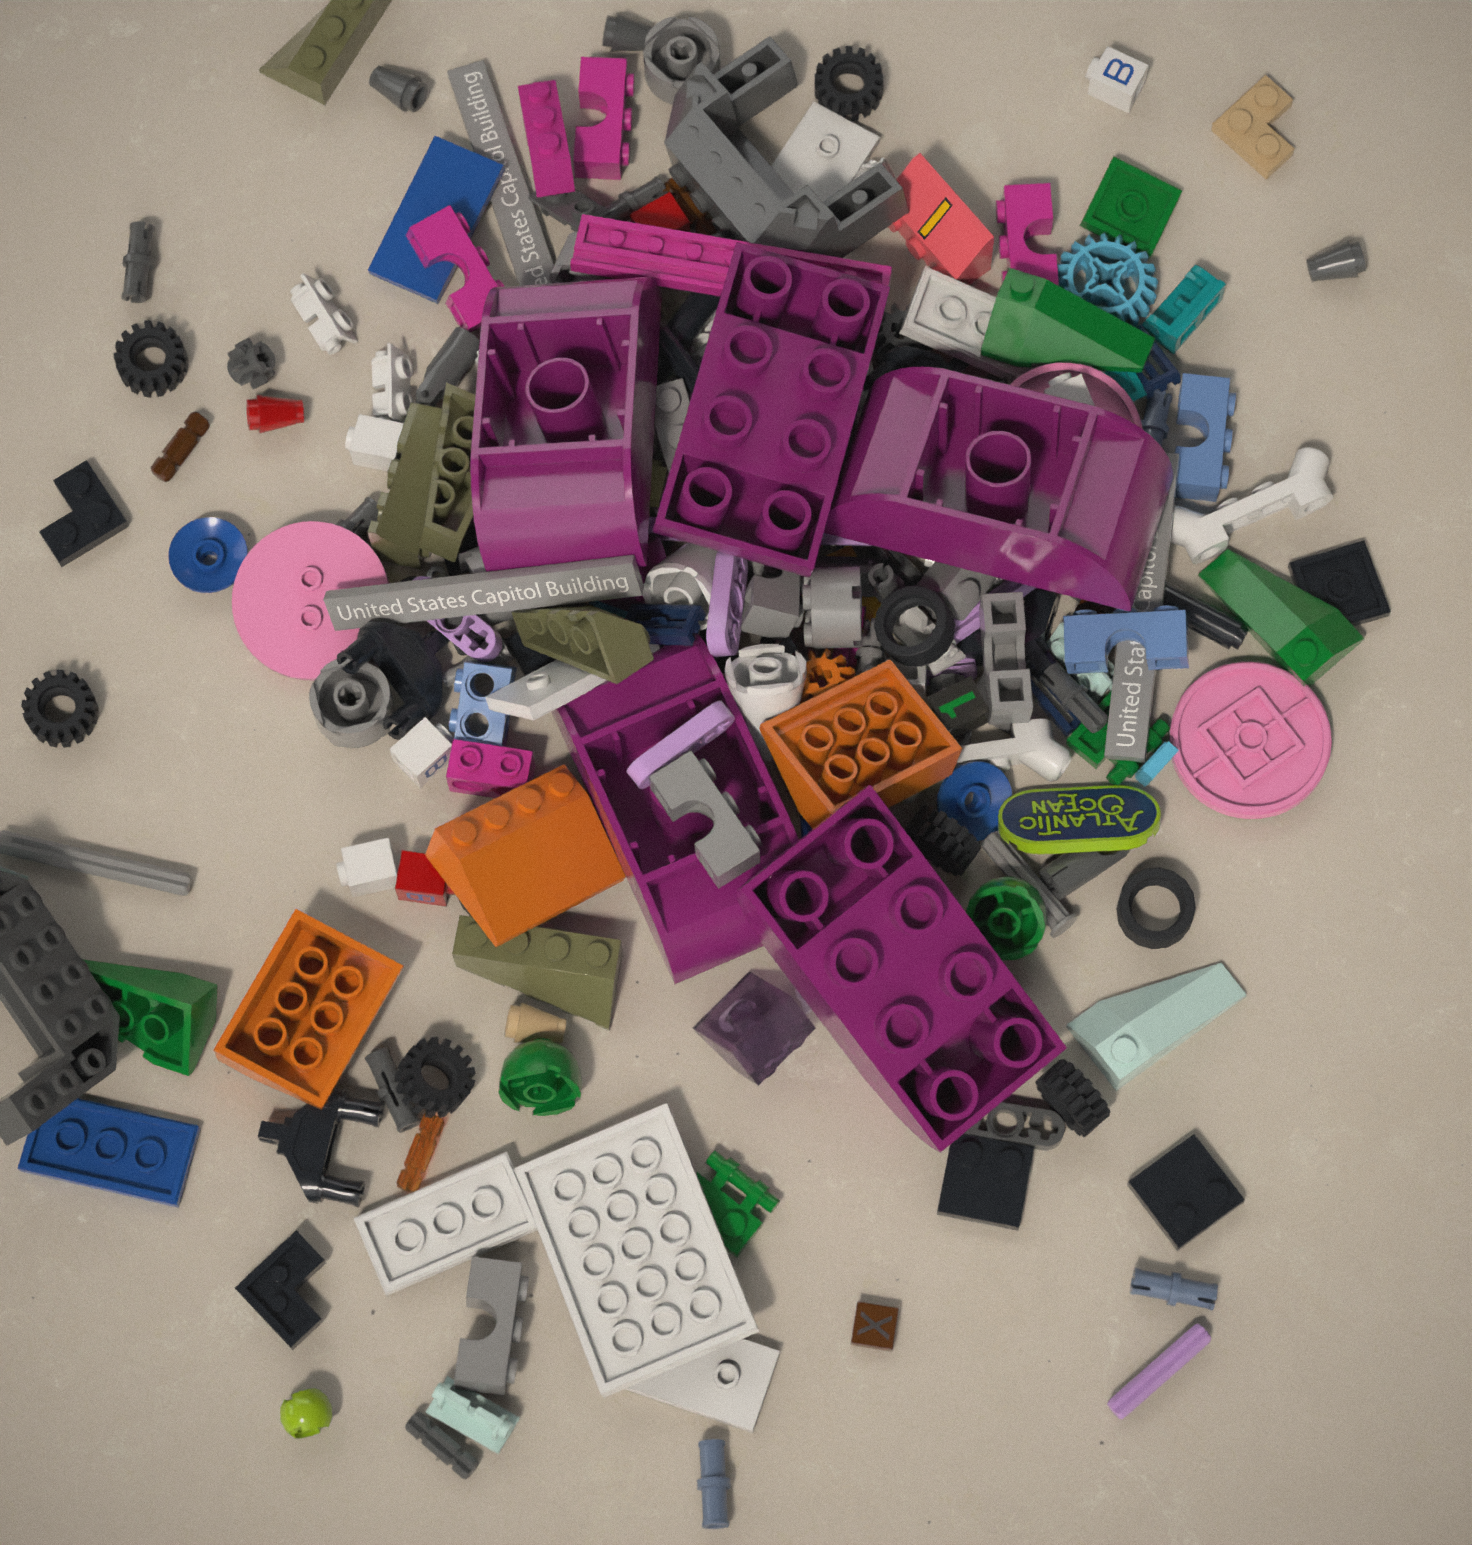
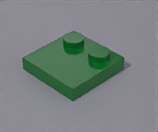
[1079,156,1182,260]

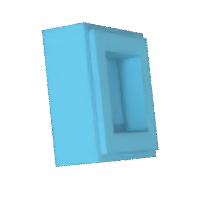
[1135,741,1179,787]

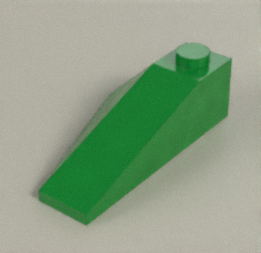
[980,268,1155,373]
[1198,549,1364,687]
[83,959,218,1076]

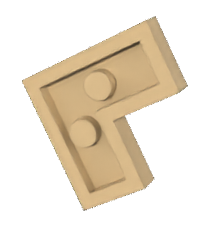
[1211,75,1294,180]

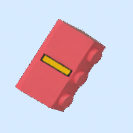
[888,153,994,285]

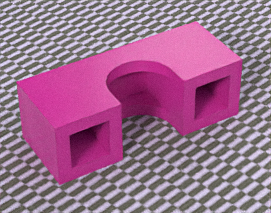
[573,57,635,180]
[518,80,575,198]
[996,183,1059,286]
[406,205,505,333]

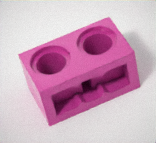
[446,739,536,798]

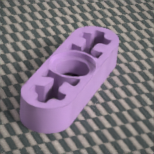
[706,551,748,657]
[412,576,502,662]
[627,701,735,789]

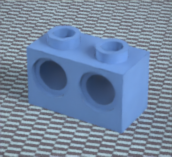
[449,660,517,747]

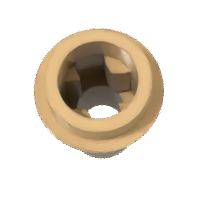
[504,1002,566,1043]

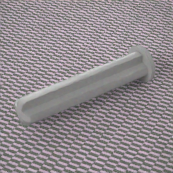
[981,831,1078,938]

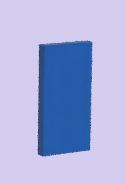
[368,136,505,304]
[18,1098,200,1208]

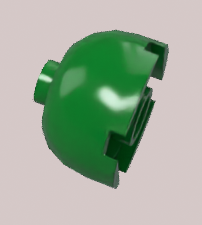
[966,876,1047,961]
[498,1038,582,1116]

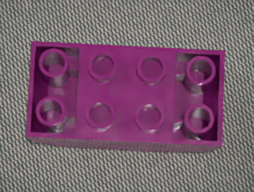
[652,242,890,578]
[470,277,662,572]
[824,367,1173,612]
[551,633,799,984]
[736,785,1067,1153]

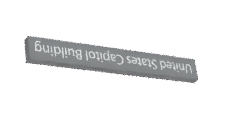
[447,60,558,286]
[1104,453,1180,762]
[323,555,644,631]

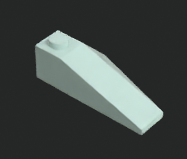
[1066,963,1247,1091]

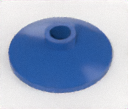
[168,517,248,593]
[937,761,1012,841]

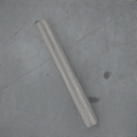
[0,830,192,896]

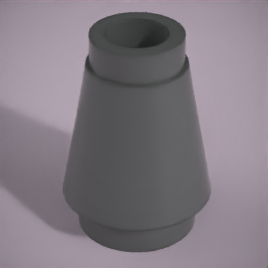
[602,13,652,51]
[369,66,428,112]
[1306,240,1366,282]

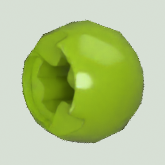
[280,1388,332,1439]

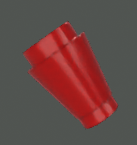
[246,395,304,434]

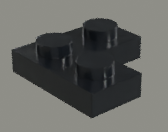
[39,460,129,568]
[235,1230,326,1350]

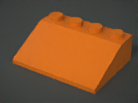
[759,659,962,829]
[425,764,626,947]
[213,909,404,1110]

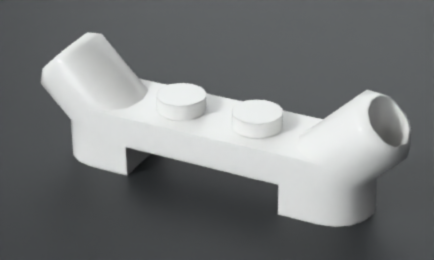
[1170,447,1333,564]
[901,719,1072,804]

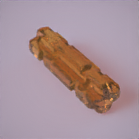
[396,1113,444,1193]

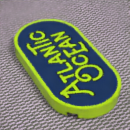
[998,785,1161,854]

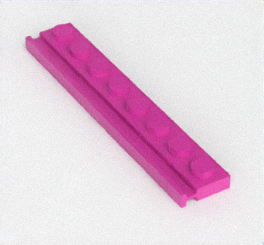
[570,214,892,323]

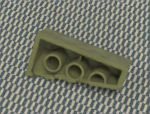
[259,0,392,105]
[418,383,475,563]
[368,402,442,570]
[511,602,654,684]
[452,915,623,1030]

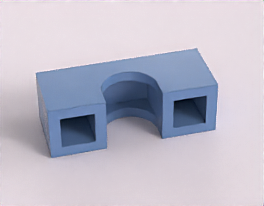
[1174,373,1236,502]
[1063,605,1189,674]

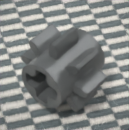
[227,338,276,390]

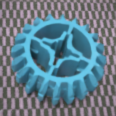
[1057,232,1158,327]

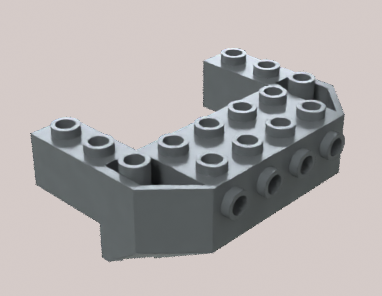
[664,36,909,258]
[0,871,120,1146]

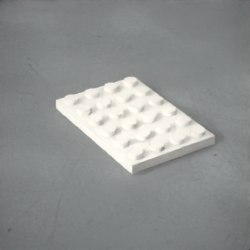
[514,1103,759,1398]

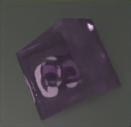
[693,971,816,1086]

